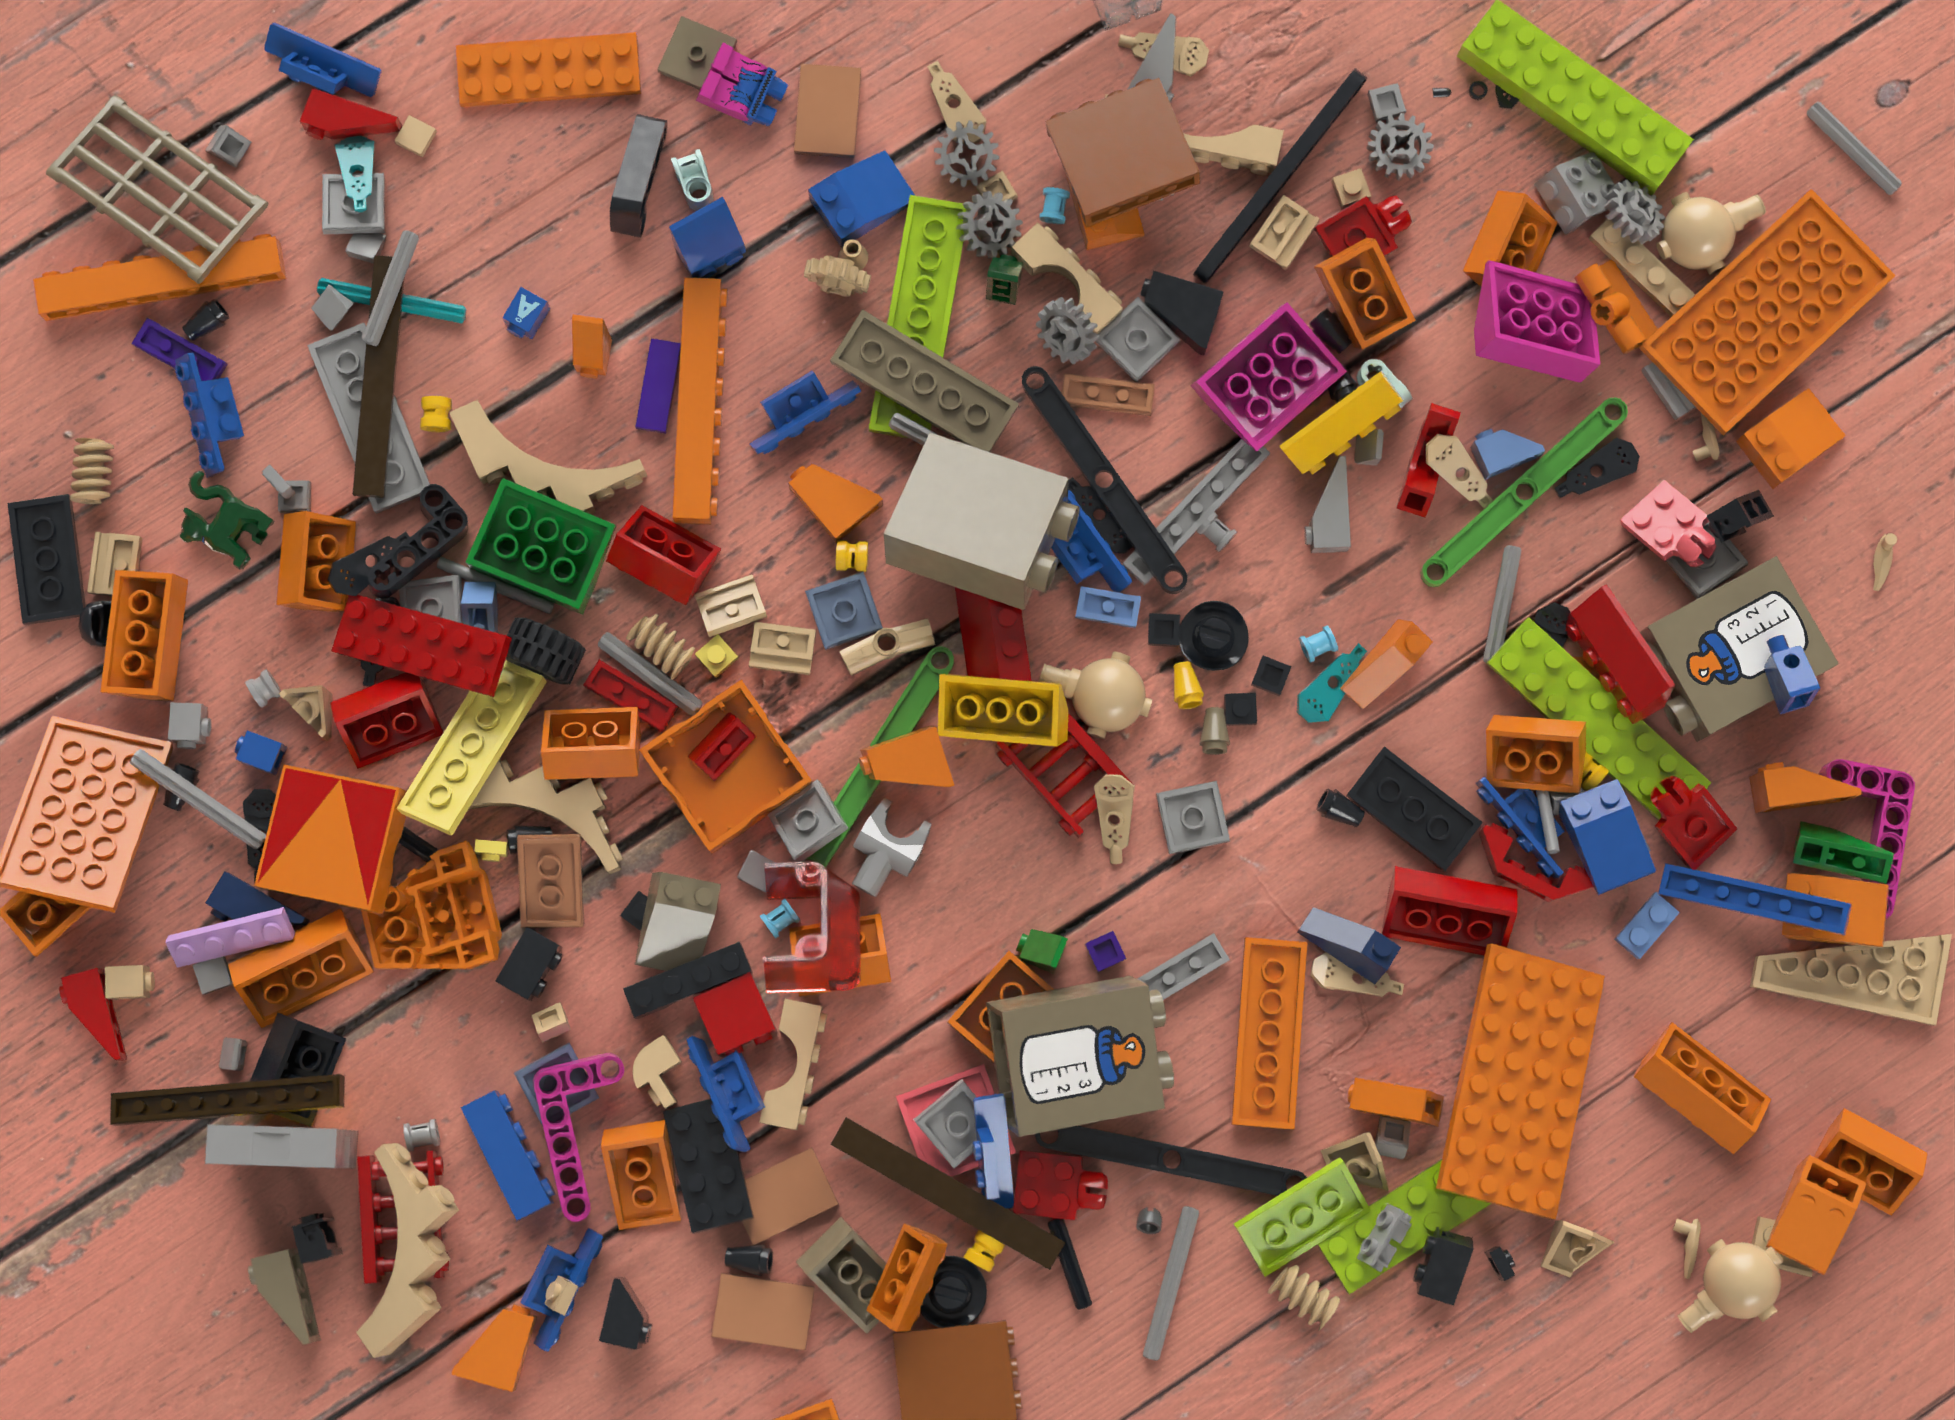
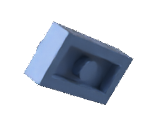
[1075,586,1141,628]
[1614,892,1680,959]

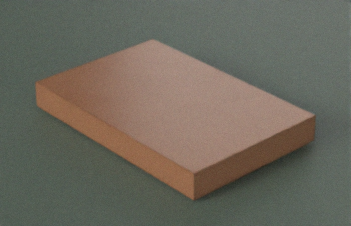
[794,64,861,158]
[517,834,584,928]
[742,1147,839,1245]
[711,1273,815,1350]

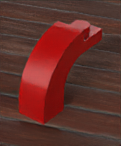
[1396,403,1461,518]

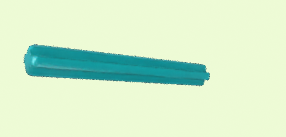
[317,278,466,323]

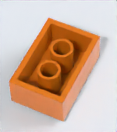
[1314,238,1416,349]
[541,707,641,780]
[947,951,1054,1064]

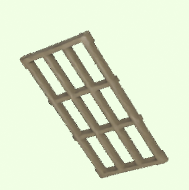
[46,95,268,284]

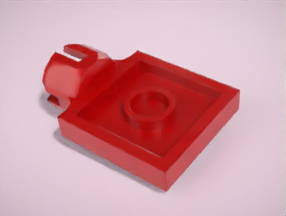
[1314,195,1412,257]
[1651,776,1738,870]
[1013,1150,1108,1220]

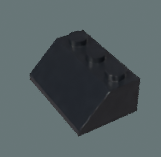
[250,1013,346,1126]

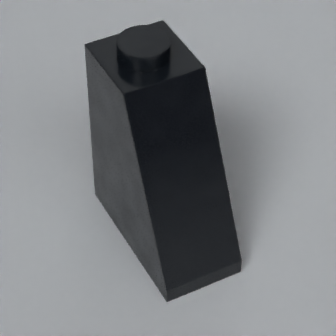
[1140,271,1224,355]

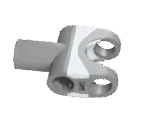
[852,798,932,897]

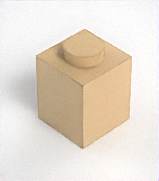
[105,965,155,1000]

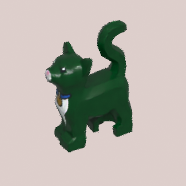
[180,471,275,570]

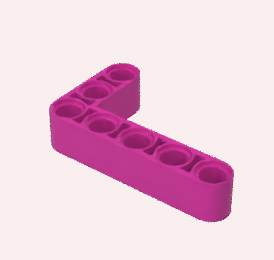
[1819,759,1915,919]
[533,1053,624,1222]

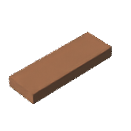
[1062,373,1155,416]

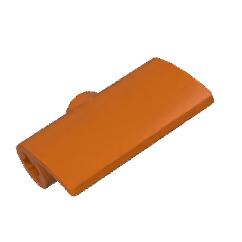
[1574,259,1658,354]

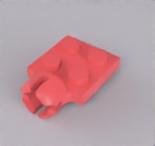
[1620,480,1717,567]

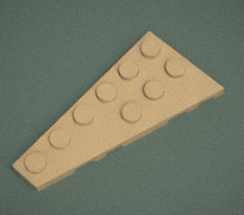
[1750,934,1952,1026]

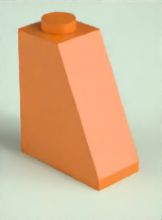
[788,464,883,544]
[859,726,955,787]
[1348,1077,1444,1127]
[451,1304,537,1392]

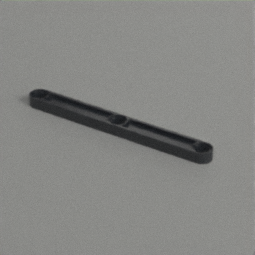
[1193,68,1367,284]
[1022,366,1187,594]
[1035,1126,1307,1196]

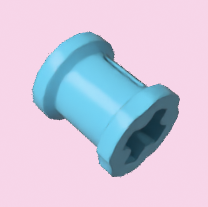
[1039,187,1070,224]
[1299,625,1338,663]
[760,898,801,939]

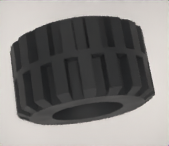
[506,618,586,685]

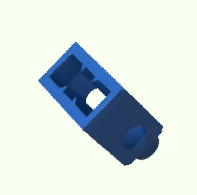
[1764,635,1820,715]

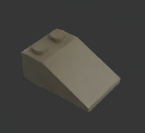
[634,872,721,971]
[796,1217,886,1334]
[248,1248,321,1345]

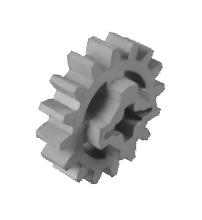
[1367,113,1434,181]
[934,121,1000,187]
[1604,180,1665,244]
[956,191,1023,258]
[1036,297,1099,364]

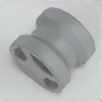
[245,669,281,708]

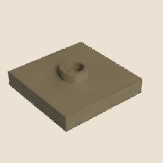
[657,16,737,90]

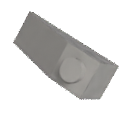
[1128,13,1177,103]
[1304,456,1351,553]

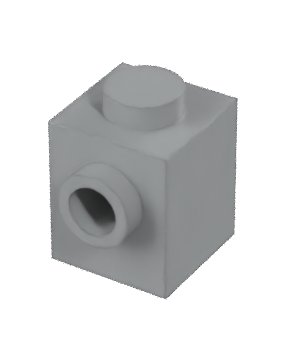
[168,702,212,749]

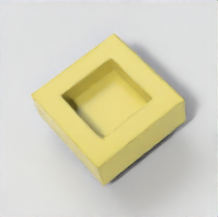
[695,634,739,678]
[474,839,508,862]

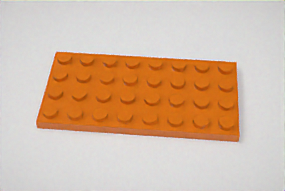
[1639,189,1896,436]
[1436,943,1605,1220]

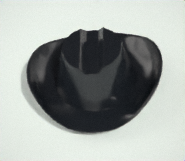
[1179,601,1249,671]
[920,1256,987,1328]

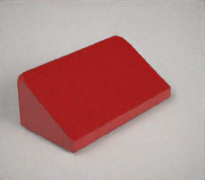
[688,712,757,782]

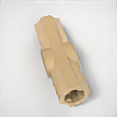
[839,619,935,676]

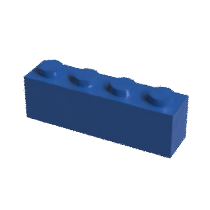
[461,1090,555,1221]

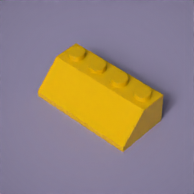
[1280,371,1403,475]
[938,674,1068,747]

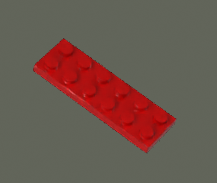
[331,595,512,698]

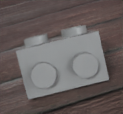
[1534,152,1615,235]

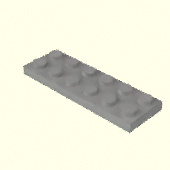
[307,323,430,514]

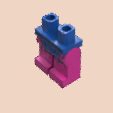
[695,43,788,126]

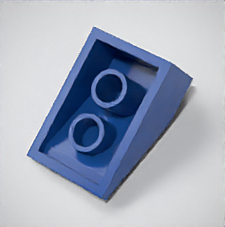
[808,150,915,248]
[669,197,746,278]
[1559,779,1656,895]

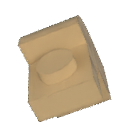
[633,1035,682,1109]

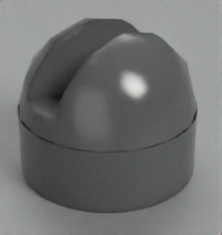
[1136,1207,1162,1234]

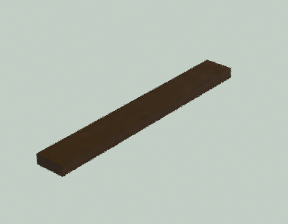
[352,255,405,498]
[110,1074,345,1126]
[830,1117,1065,1270]

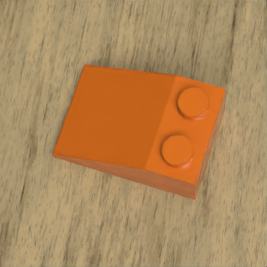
[1736,388,1846,489]
[1749,762,1862,814]
[1782,873,1889,947]
[601,1120,681,1230]

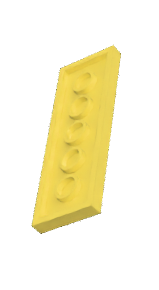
[397,660,547,836]

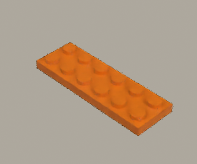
[456,32,641,107]
[1231,937,1307,1130]

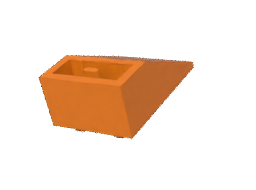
[1766,1155,1866,1275]

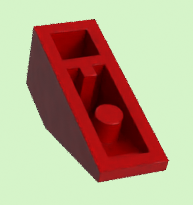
[300,88,402,140]
[59,967,127,1061]

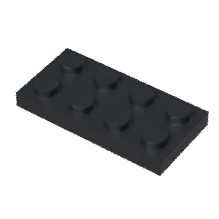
[7,494,86,625]
[1346,747,1483,872]
[663,1099,754,1234]

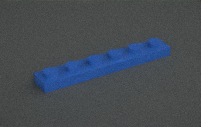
[1658,863,1852,936]

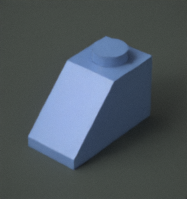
[1470,429,1545,480]
[461,582,498,633]

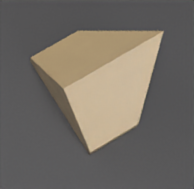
[279,685,332,741]
[1321,1132,1389,1191]
[1541,1220,1615,1277]

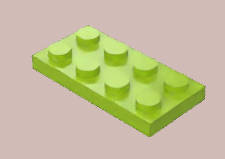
[1234,1157,1371,1277]

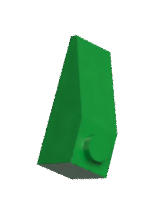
[1793,821,1894,884]
[1016,929,1068,974]

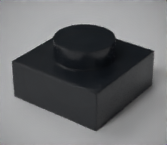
[1148,613,1180,647]
[1251,655,1292,696]
[1224,693,1257,726]
[620,891,647,931]
[1485,1246,1516,1281]

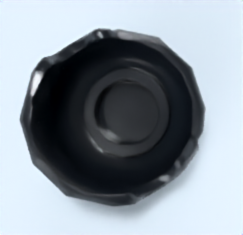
[78,600,112,647]

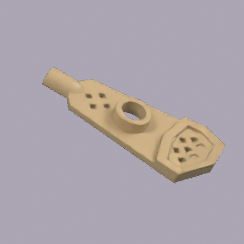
[1118,32,1209,77]
[927,61,987,146]
[1426,434,1493,509]
[1094,775,1135,864]
[1310,952,1404,997]

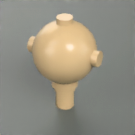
[1656,192,1766,275]
[1039,652,1152,739]
[1678,1239,1783,1333]

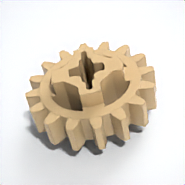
[804,255,871,297]

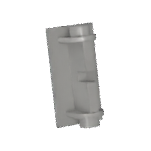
[1357,1204,1412,1272]

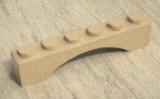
[1105,94,1284,175]

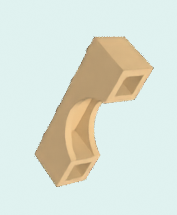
[1011,223,1123,334]
[759,999,827,1130]

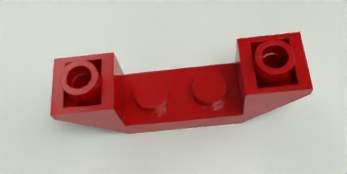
[1479,823,1594,902]

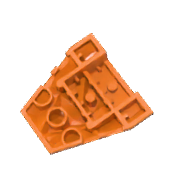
[361,841,502,969]

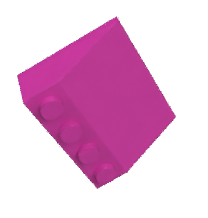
[1474,260,1601,383]
[1190,302,1347,452]

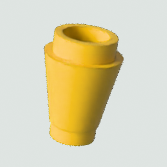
[1173,661,1204,709]

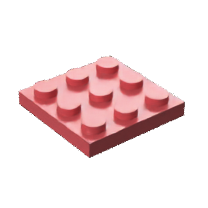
[896,1064,1016,1177]

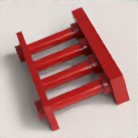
[996,713,1135,838]
[357,1151,449,1284]

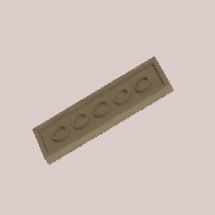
[830,309,1019,452]

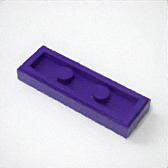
[132,318,228,381]
[635,338,681,434]

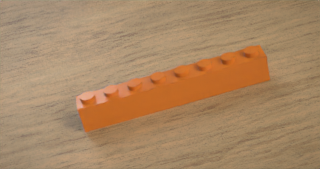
[33,234,287,321]
[672,278,728,525]

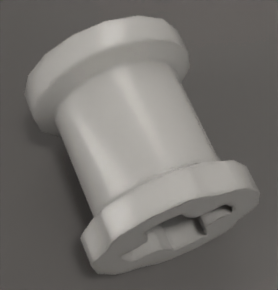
[1197,512,1237,552]
[403,1119,440,1152]

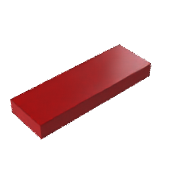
[583,659,679,733]

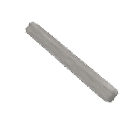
[130,749,266,850]
[1143,1206,1199,1361]

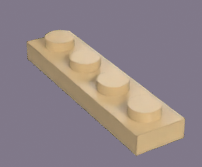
[1588,219,1695,317]

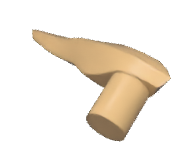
[1692,413,1719,462]
[1873,533,1897,591]
[1673,1218,1701,1279]

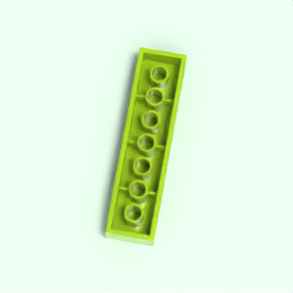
[1457,0,1694,196]

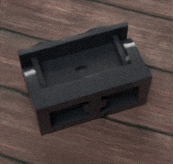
[1707,490,1774,543]
[495,927,563,1001]
[292,1213,343,1264]
[1413,1226,1474,1306]

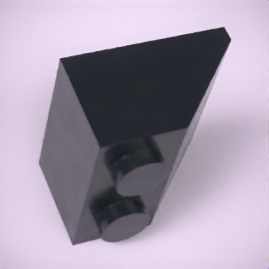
[599,1276,652,1350]

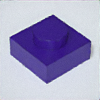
[1085,931,1126,972]

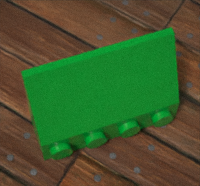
[465,478,616,615]

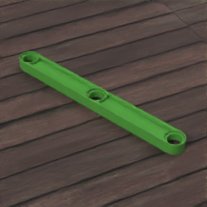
[1420,397,1628,587]
[795,646,954,883]

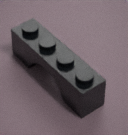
[623,942,753,1019]

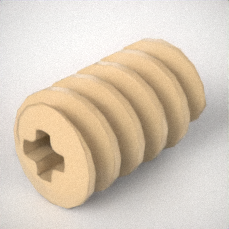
[70,438,114,505]
[626,614,695,680]
[1268,1265,1340,1331]

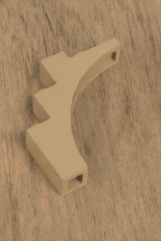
[449,400,647,514]
[468,759,623,875]
[356,1143,459,1358]

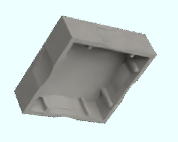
[205,1124,358,1169]

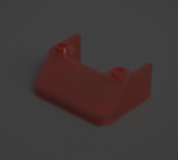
[763,862,861,993]

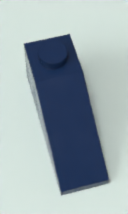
[205,871,310,925]
[1297,907,1401,984]

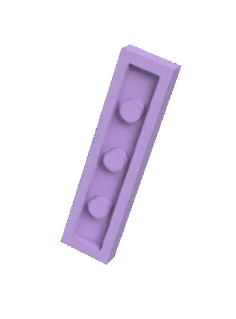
[165,907,295,968]

